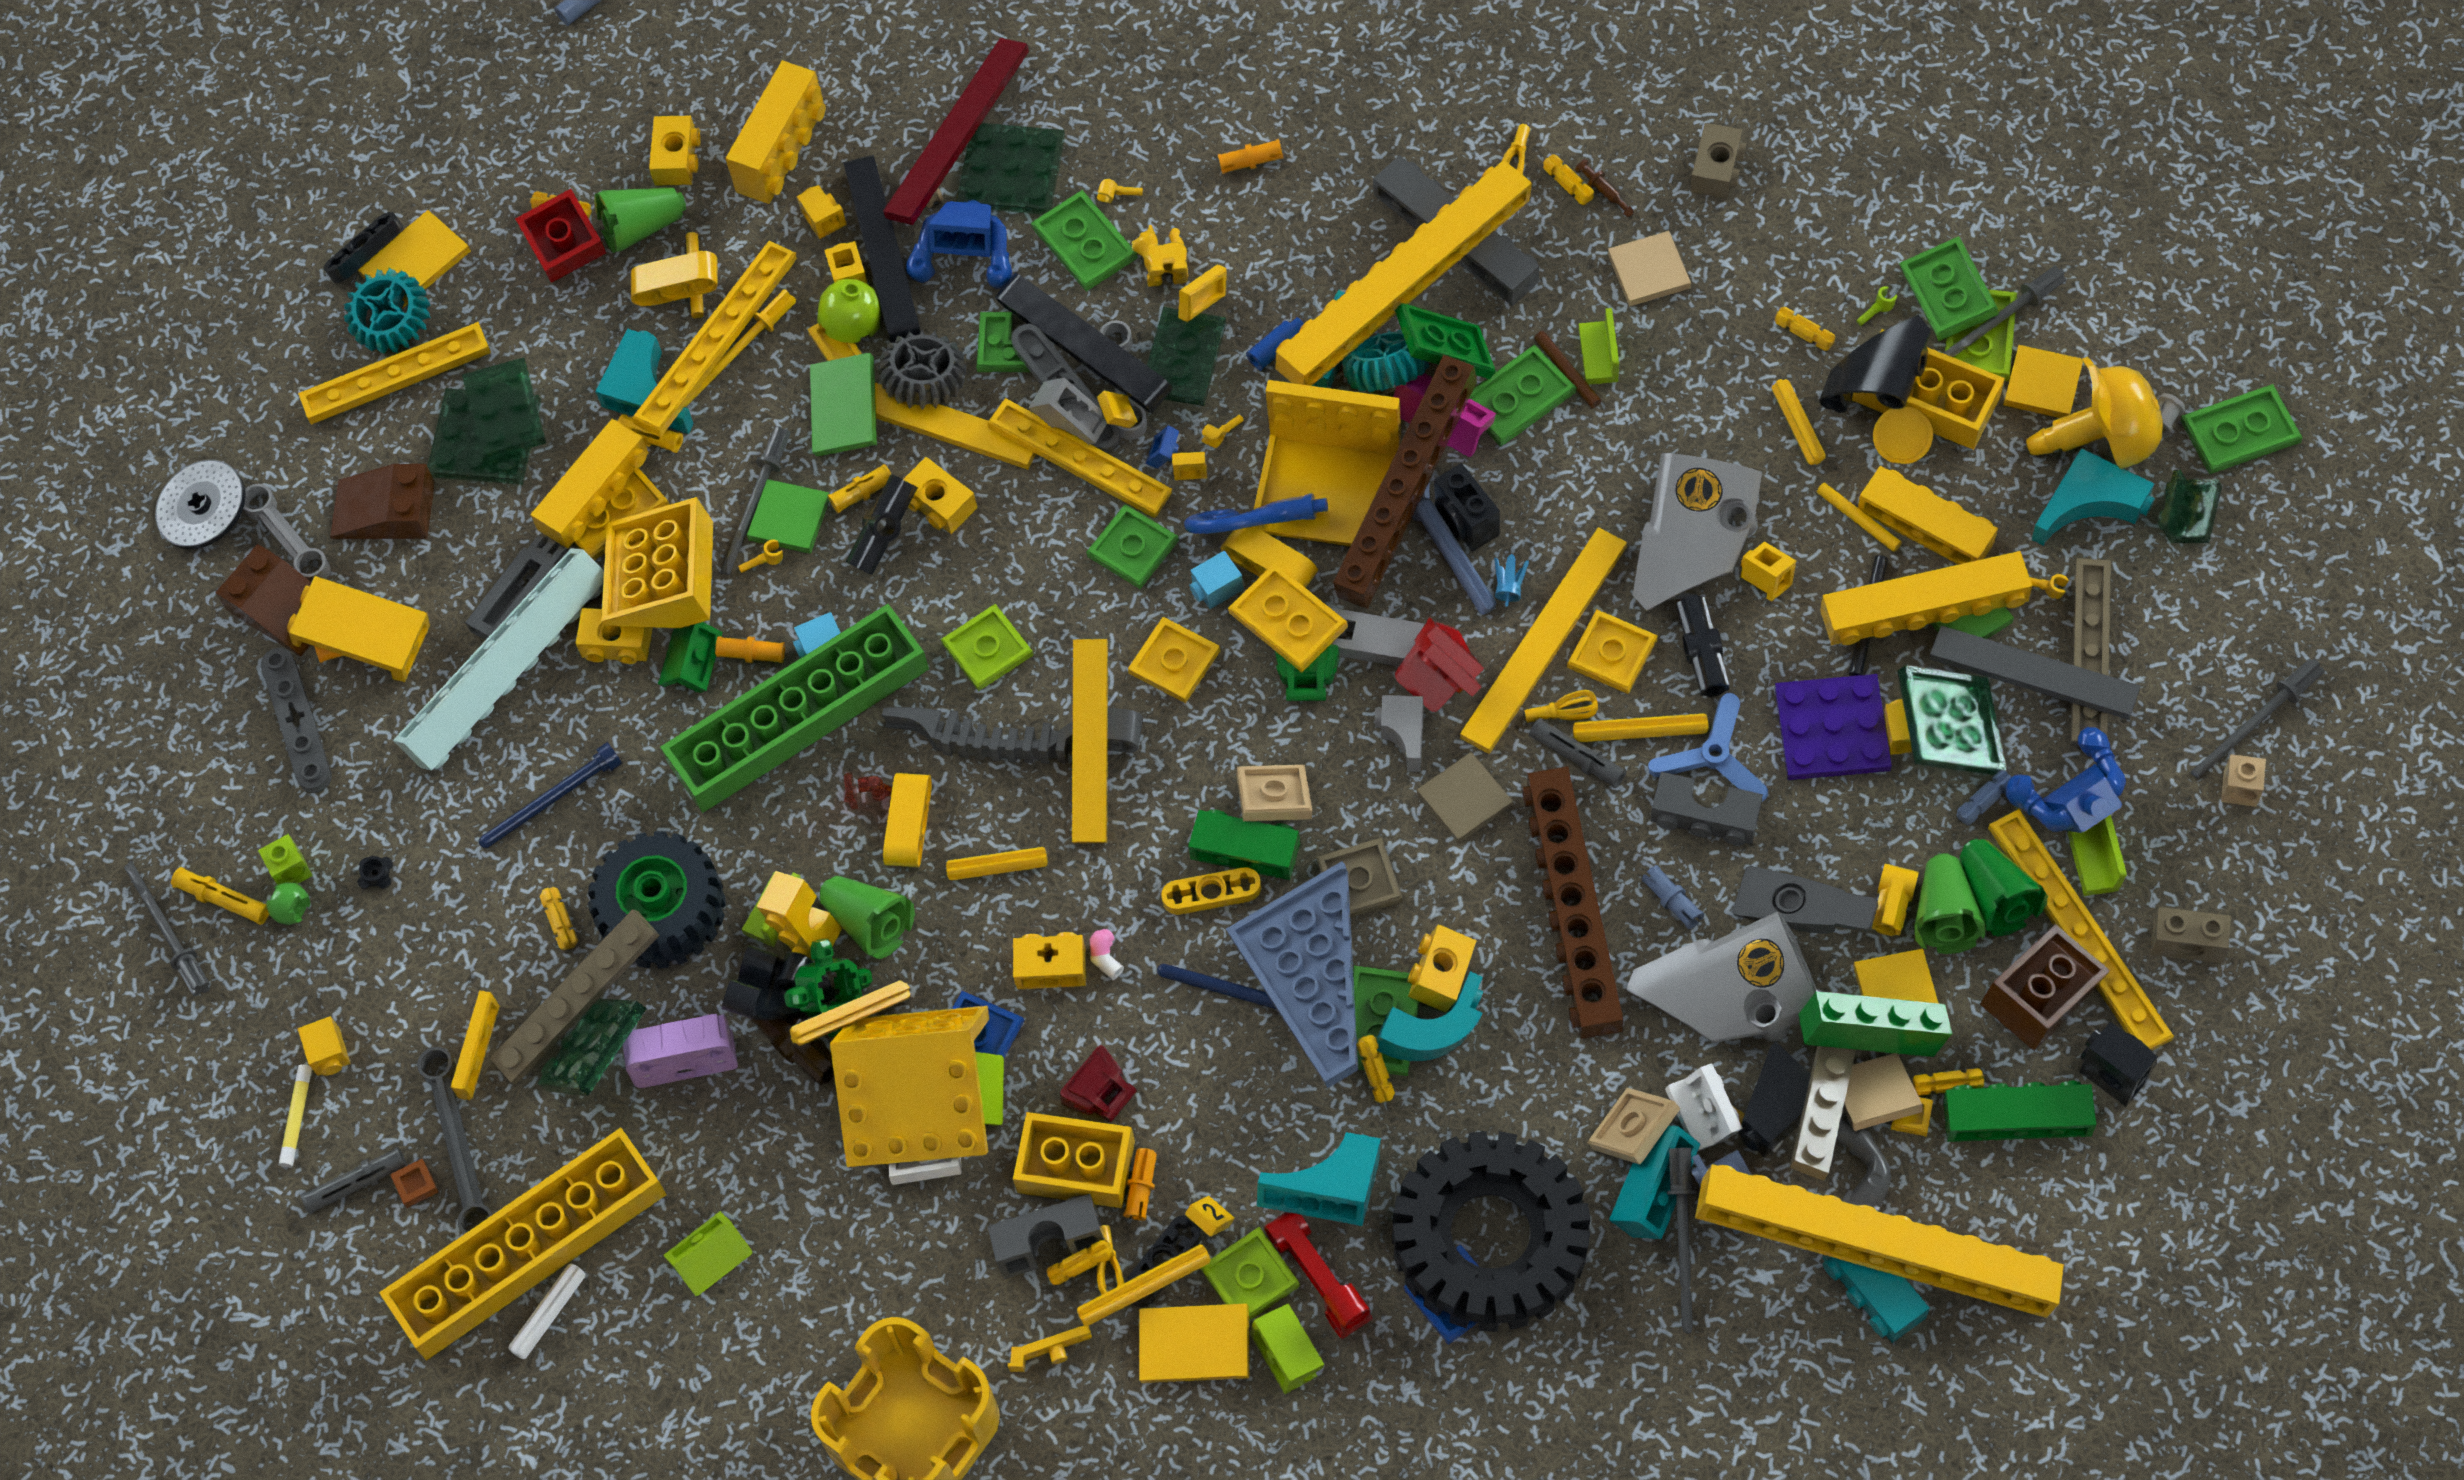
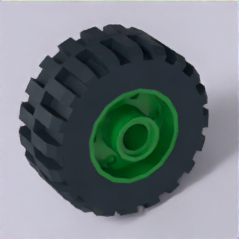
[588,831,726,969]

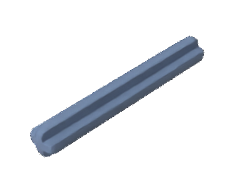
[1415,499,1496,615]

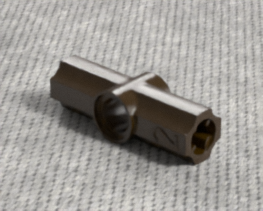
[748,1016,834,1086]

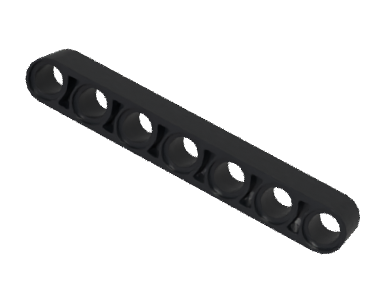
[843,155,921,343]
[995,272,1173,414]

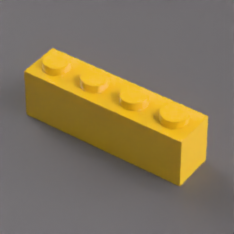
[530,418,649,548]
[1858,466,1998,565]

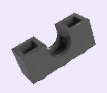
[1651,772,1763,845]
[987,1194,1105,1279]

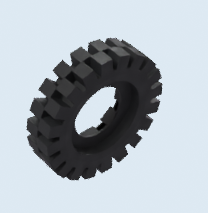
[1392,1131,1591,1332]

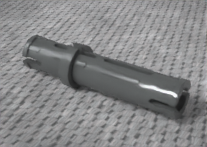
[1529,718,1627,788]
[301,1146,407,1215]

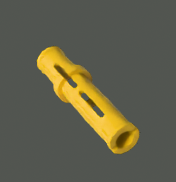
[171,867,269,925]

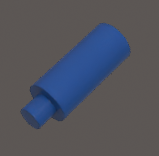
[1246,317,1304,371]

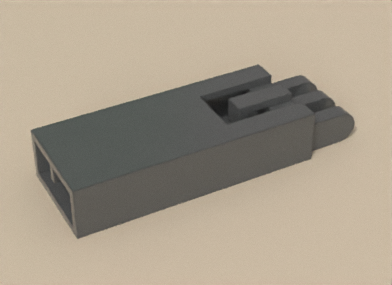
[465,534,569,640]

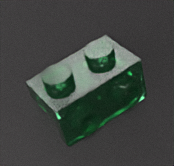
[2158,470,2222,543]

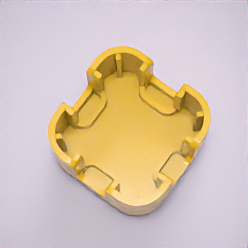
[811,1317,1000,1480]

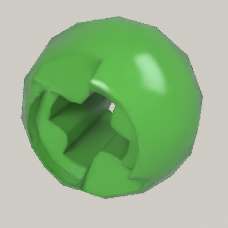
[266,882,310,925]

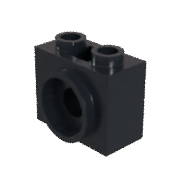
[1434,463,1500,552]
[2080,1022,2158,1107]

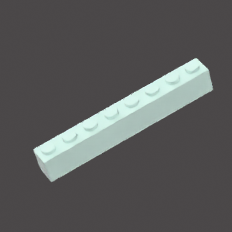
[393,548,604,771]

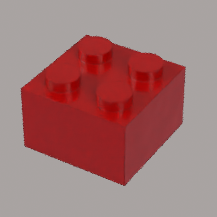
[515,189,607,283]

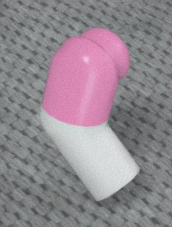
[1090,929,1124,980]

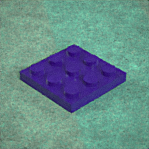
[1774,674,1892,780]

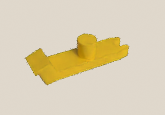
[1008,1326,1092,1372]

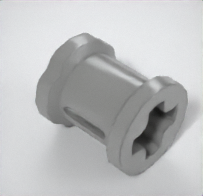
[2157,393,2185,438]

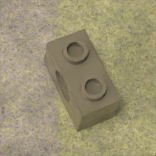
[1690,123,1747,199]
[2150,907,2231,964]

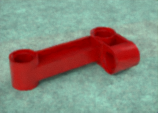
[1264,1212,1373,1340]

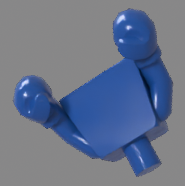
[906,200,1013,289]
[2005,727,2126,833]

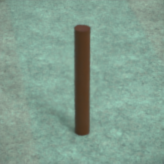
[1534,331,1602,409]

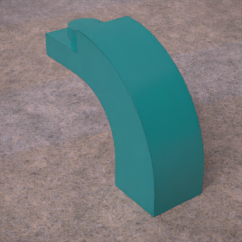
[1376,971,1483,1061]

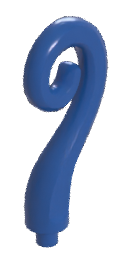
[1184,493,1328,534]

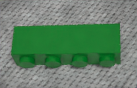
[1798,991,1952,1057]
[1943,1080,2096,1142]

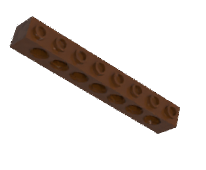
[1333,355,1477,609]
[1522,766,1623,1039]

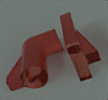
[843,772,892,810]

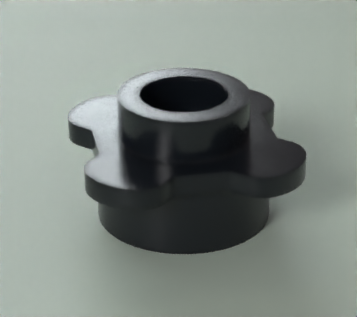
[357,856,393,889]

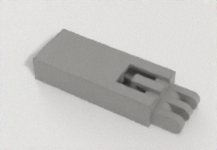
[1330,607,1424,667]

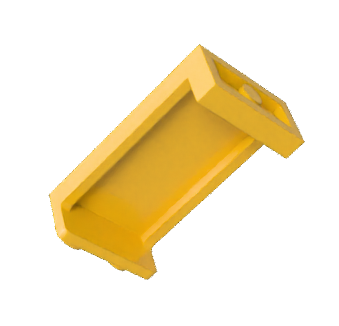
[287,576,430,682]

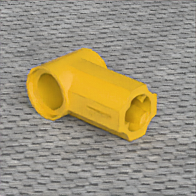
[1872,863,1919,936]

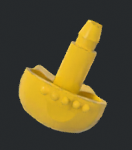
[2026,357,2163,469]

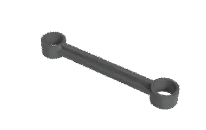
[417,1047,493,1235]

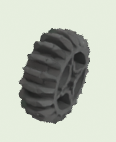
[878,330,966,410]

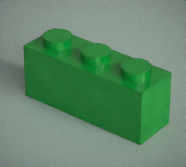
[1188,809,1300,880]

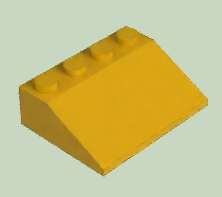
[601,497,713,628]

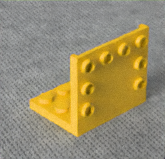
[1253,380,1401,546]
[830,1006,989,1167]

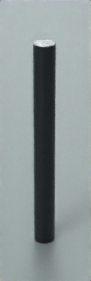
[1849,555,1888,676]

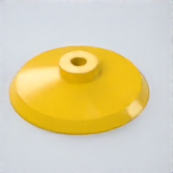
[1873,406,1933,464]

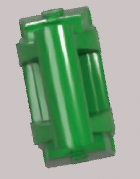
[1275,644,1340,701]

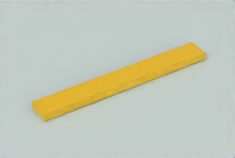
[632,241,797,437]
[1460,527,1627,754]
[1988,809,2174,1051]

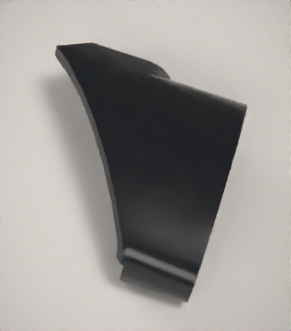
[1819,315,1931,413]
[721,945,836,1020]

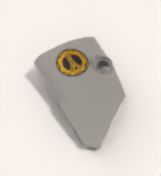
[1633,453,1762,611]
[1626,911,1817,1043]

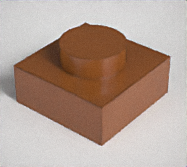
[390,1158,439,1208]

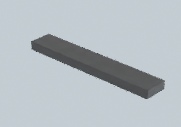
[1930,625,2141,720]

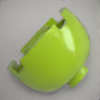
[817,278,881,343]

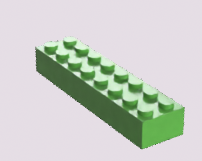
[660,604,929,813]

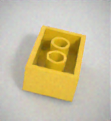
[1013,1112,1135,1208]

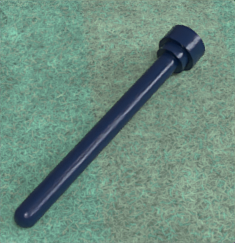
[479,742,623,848]
[1157,964,1277,1010]

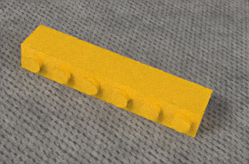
[1820,551,2032,646]

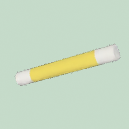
[278,1065,312,1168]

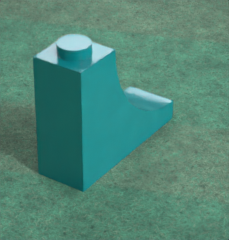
[595,328,694,434]
[2031,448,2155,546]
[1257,1132,1381,1226]

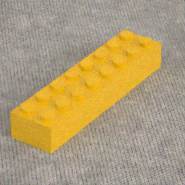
[379,1127,667,1361]

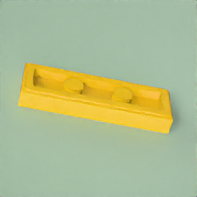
[451,990,500,1100]

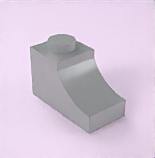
[1028,378,1107,445]
[1375,695,1424,772]

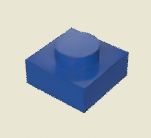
[1145,425,1179,469]

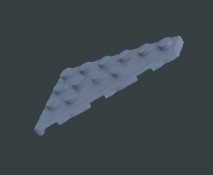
[1226,861,1358,1088]

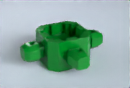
[784,939,873,1038]

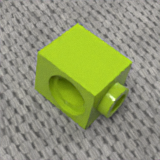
[258,834,313,885]

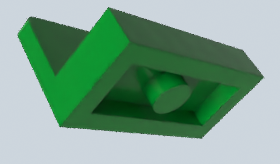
[658,622,723,693]

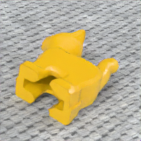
[1132,225,1189,287]

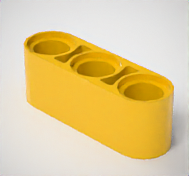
[631,251,718,306]
[1220,526,1318,588]
[883,773,932,868]

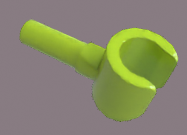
[1856,286,1897,326]

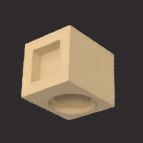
[2221,754,2266,807]

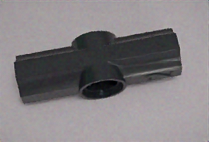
[846,474,918,575]
[1676,594,1729,698]

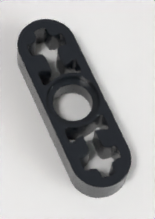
[323,212,403,283]
[1125,1215,1202,1307]

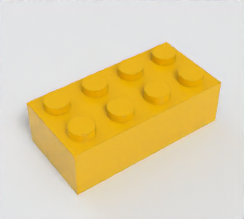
[725,60,826,204]
[1852,329,2005,450]

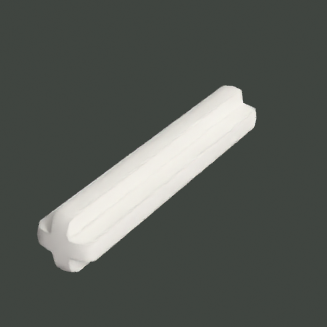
[508,1263,585,1359]

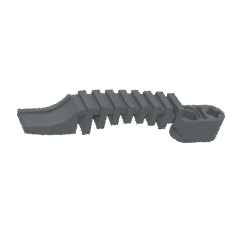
[882,707,1143,764]

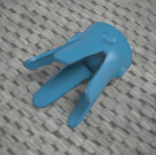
[1494,554,1529,607]

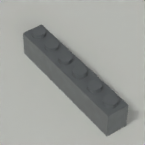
[1373,155,1539,306]

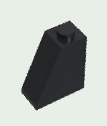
[1738,1042,1811,1158]

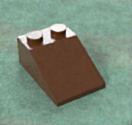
[330,464,435,539]
[216,544,312,657]
[1980,924,2110,1051]

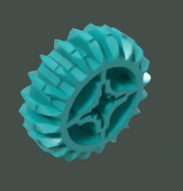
[343,268,431,354]
[1342,329,1430,392]

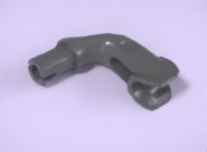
[1836,1119,1891,1212]

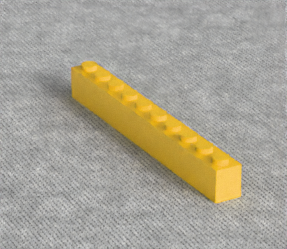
[1275,160,1532,386]
[1695,1164,2064,1318]

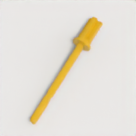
[684,289,796,407]

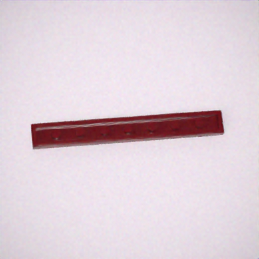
[883,37,1029,225]

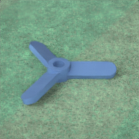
[1648,693,1768,802]

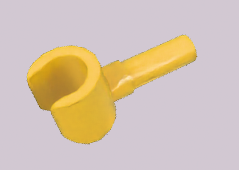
[1097,179,1143,203]
[1201,415,1244,448]
[738,539,783,573]
[2030,574,2069,599]

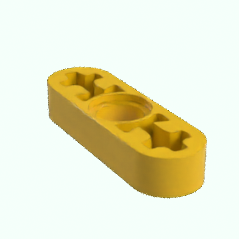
[1161,867,1261,915]

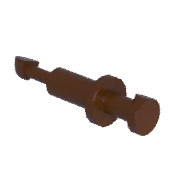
[1575,159,1634,217]

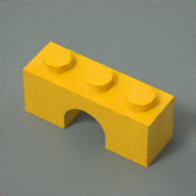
[756,871,842,961]

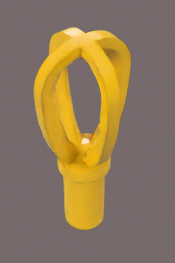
[1501,124,1530,175]
[1524,690,1598,723]
[1097,1225,1125,1295]

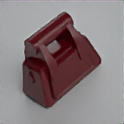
[1060,1045,1137,1123]

